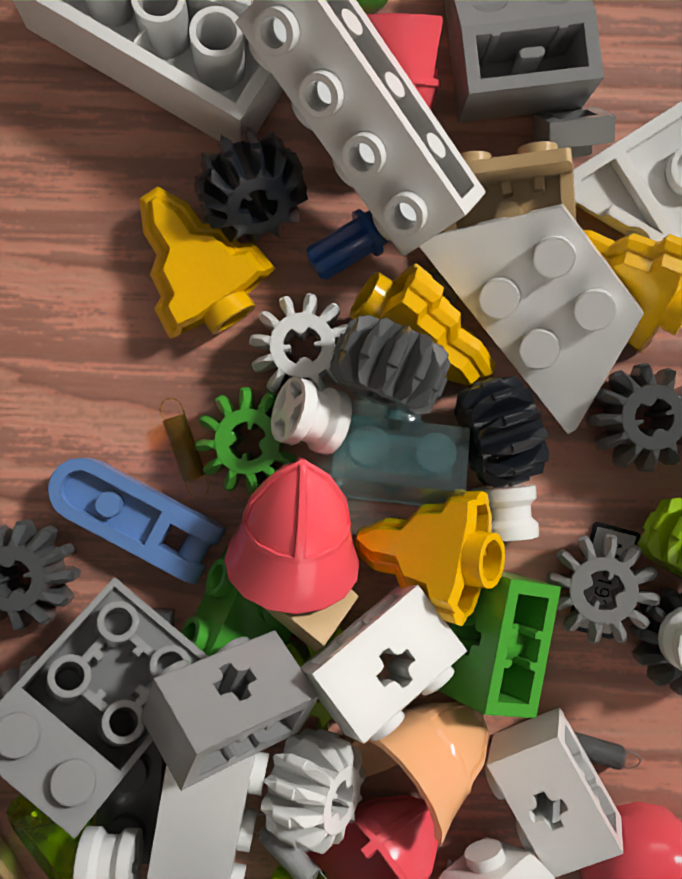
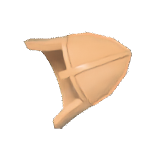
[345,701,489,846]

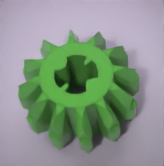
[195,387,303,496]

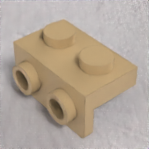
[444,141,576,232]

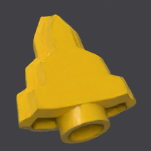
[139,186,275,339]
[583,230,682,353]
[349,263,496,386]
[354,491,505,626]

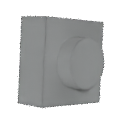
[533,106,616,158]

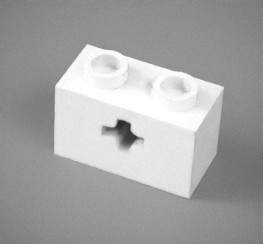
[300,585,467,744]
[485,707,623,878]

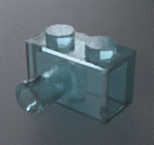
[331,406,470,506]

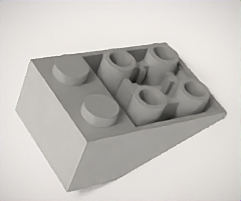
[444,0,604,123]
[0,577,209,839]

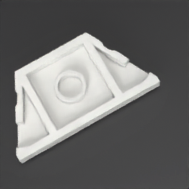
[574,101,682,241]
[419,204,643,434]

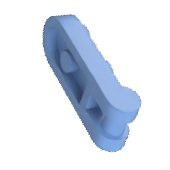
[48,457,227,584]

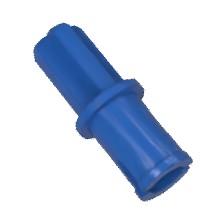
[306,209,391,279]

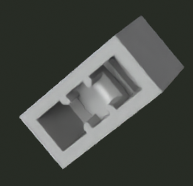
[141,630,319,791]

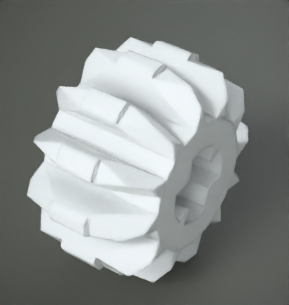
[249,293,348,393]
[260,727,366,854]

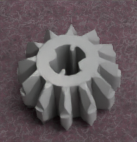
[546,534,660,644]

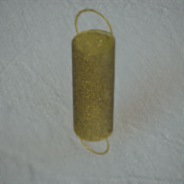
[159,398,209,498]

